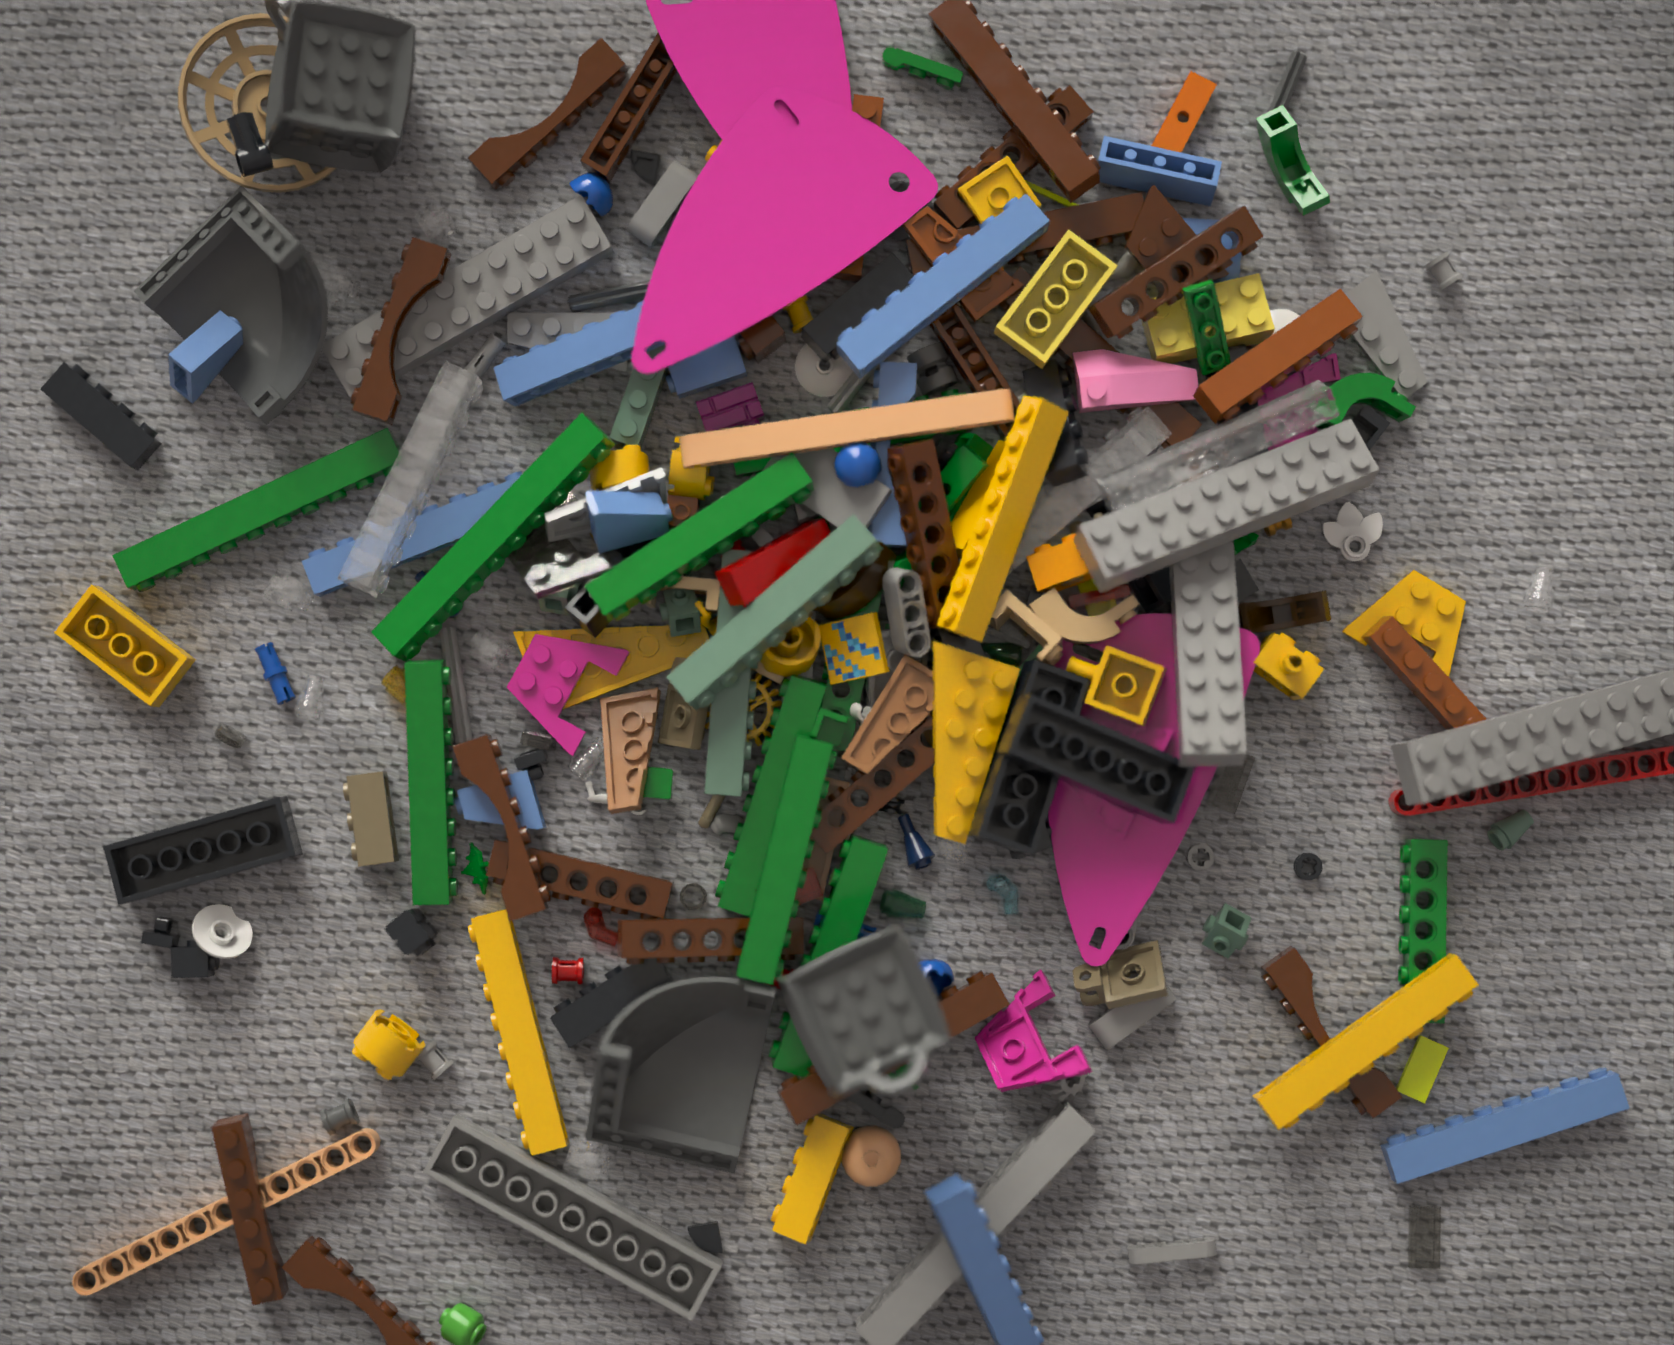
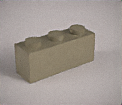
[343,771,399,867]

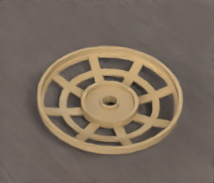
[178,13,336,193]

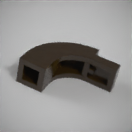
[812,541,897,620]
[1237,590,1332,634]

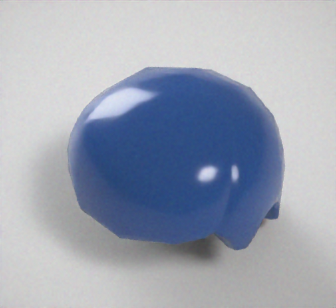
[570,172,613,217]
[834,442,882,488]
[920,959,954,997]

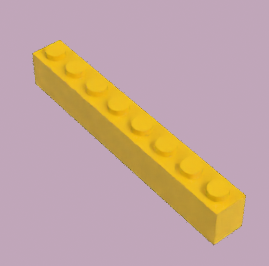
[937,395,1069,642]
[468,909,570,1156]
[1253,953,1478,1129]

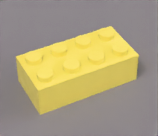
[994,230,1118,369]
[1141,273,1275,364]

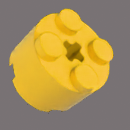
[668,436,715,501]
[589,444,650,491]
[760,617,821,677]
[352,1009,425,1080]

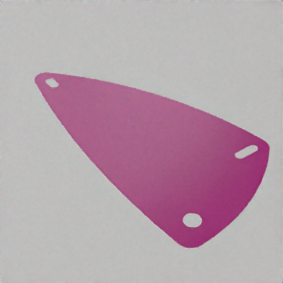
[646,0,852,140]
[632,86,938,374]
[1048,614,1260,966]

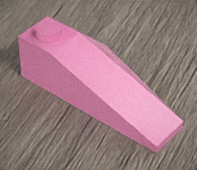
[1072,349,1198,413]

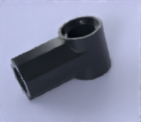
[226,112,273,177]

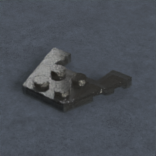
[507,491,624,599]

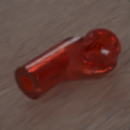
[584,907,618,947]

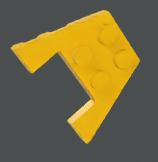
[1342,570,1466,677]

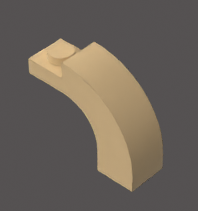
[1028,588,1140,644]

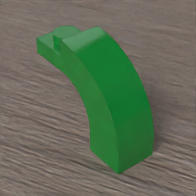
[1256,105,1330,216]
[1303,373,1416,430]

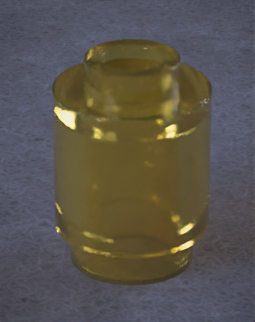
[381,665,406,708]

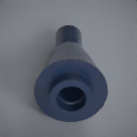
[897,814,936,870]

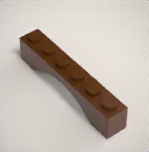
[468,38,627,190]
[351,237,452,425]
[452,734,551,921]
[1261,946,1402,1119]
[211,1113,289,1306]
[281,1236,436,1345]

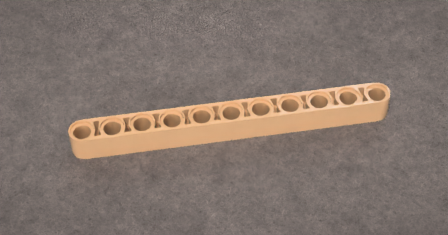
[679,389,1015,469]
[72,1128,380,1296]

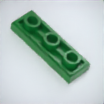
[1182,280,1231,375]
[918,445,988,532]

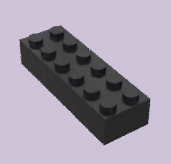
[968,660,1091,855]
[997,694,1196,824]
[103,796,303,905]

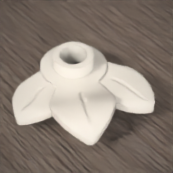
[1323,502,1383,562]

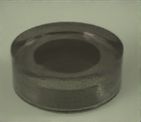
[214,723,246,748]

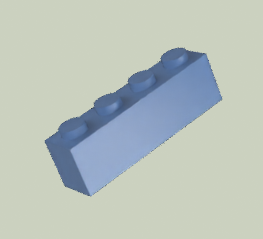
[1098,136,1222,207]

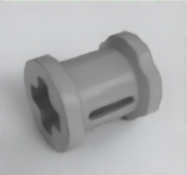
[1424,251,1463,291]
[416,1040,455,1081]

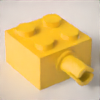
[1254,632,1324,700]
[1066,645,1167,726]

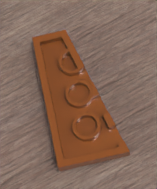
[902,206,1024,322]

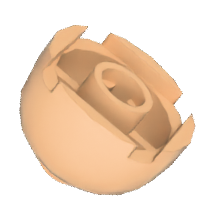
[841,1125,901,1187]

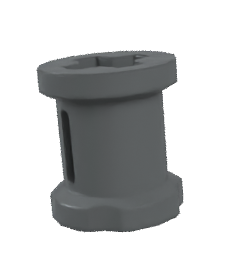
[320,1098,360,1136]

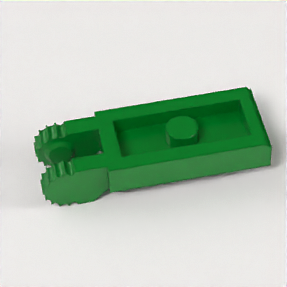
[882,47,964,90]

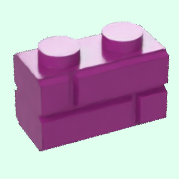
[696,382,765,432]

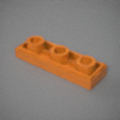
[1151,71,1217,152]

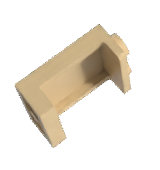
[646,576,720,614]
[989,590,1063,666]

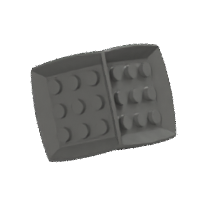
[264,0,415,172]
[777,924,951,1097]

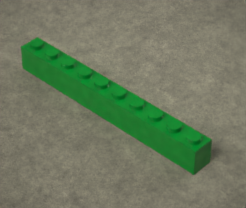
[371,412,615,662]
[112,428,407,592]

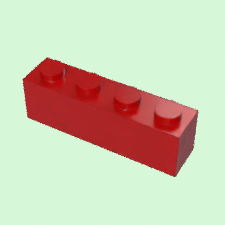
[715,518,831,608]

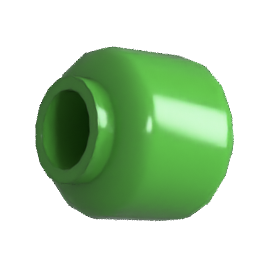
[439,1303,486,1345]

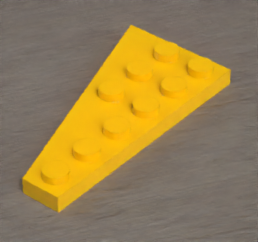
[513,624,710,710]
[932,641,1020,844]

